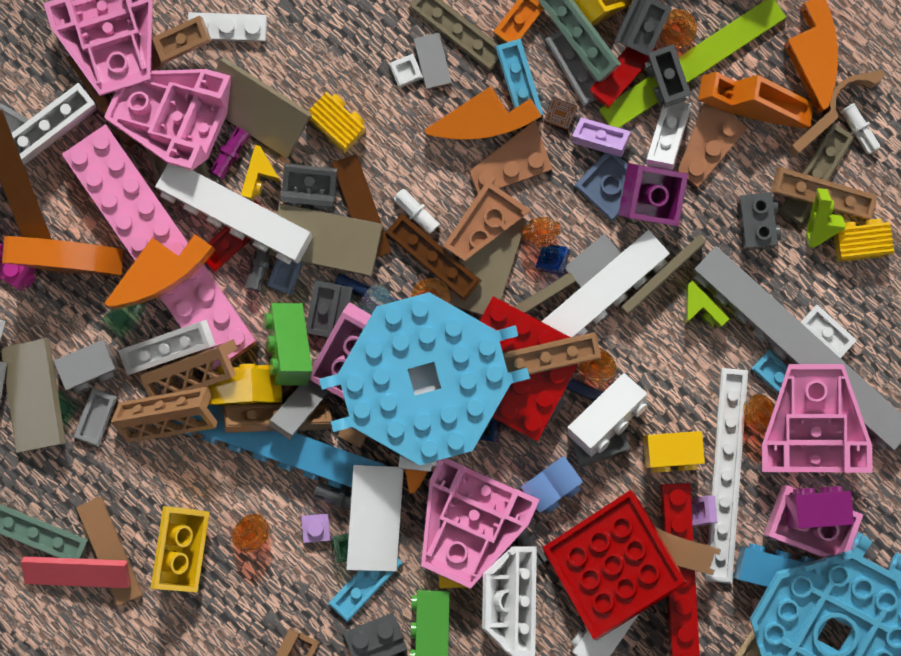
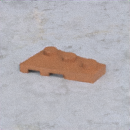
[677,103,748,188]
[470,121,553,194]
[443,181,531,262]

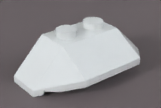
[482,546,537,656]

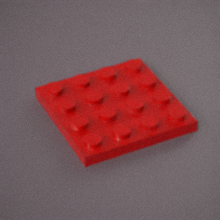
[480,296,578,442]
[542,490,688,641]

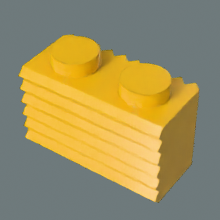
[309,92,366,154]
[834,218,894,262]

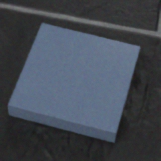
[574,153,628,222]

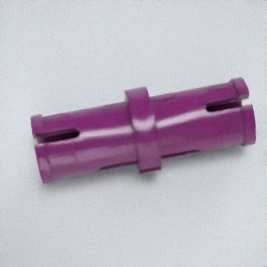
[209,126,251,180]

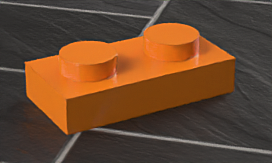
[493,0,545,43]

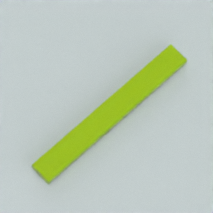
[599,0,786,128]

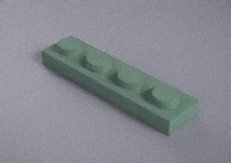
[538,0,621,82]
[0,504,89,559]

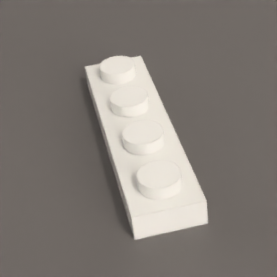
[118,320,216,375]

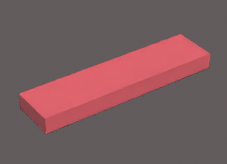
[21,557,131,588]

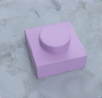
[691,495,717,527]
[301,514,331,543]

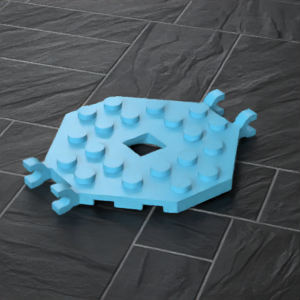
[319,292,530,465]
[750,532,901,656]

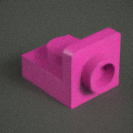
[0,262,36,291]

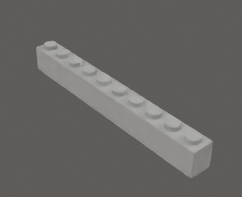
[692,246,901,451]

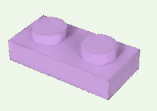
[572,118,631,157]

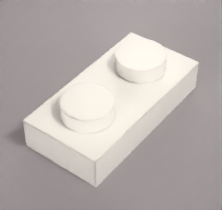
[800,305,857,358]

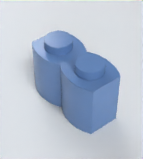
[521,456,583,514]

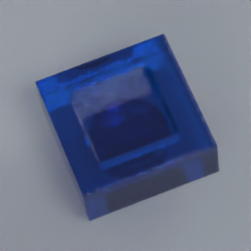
[536,243,570,275]

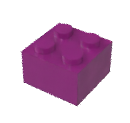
[618,163,688,226]
[785,486,854,529]

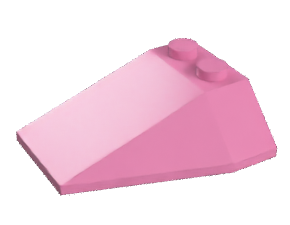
[43,0,153,96]
[104,69,231,170]
[762,364,873,473]
[421,458,540,588]

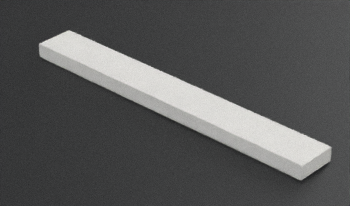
[705,368,748,584]

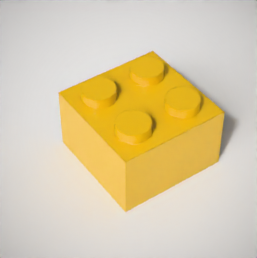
[206,364,282,405]
[642,431,705,473]

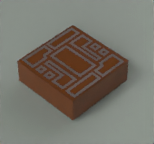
[543,97,577,131]

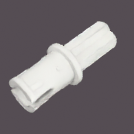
[840,103,880,154]
[394,189,440,235]

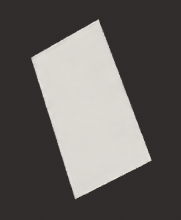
[346,465,404,571]

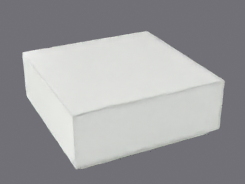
[389,54,423,88]

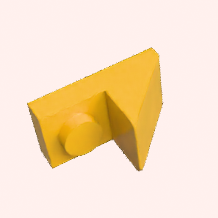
[241,145,281,202]

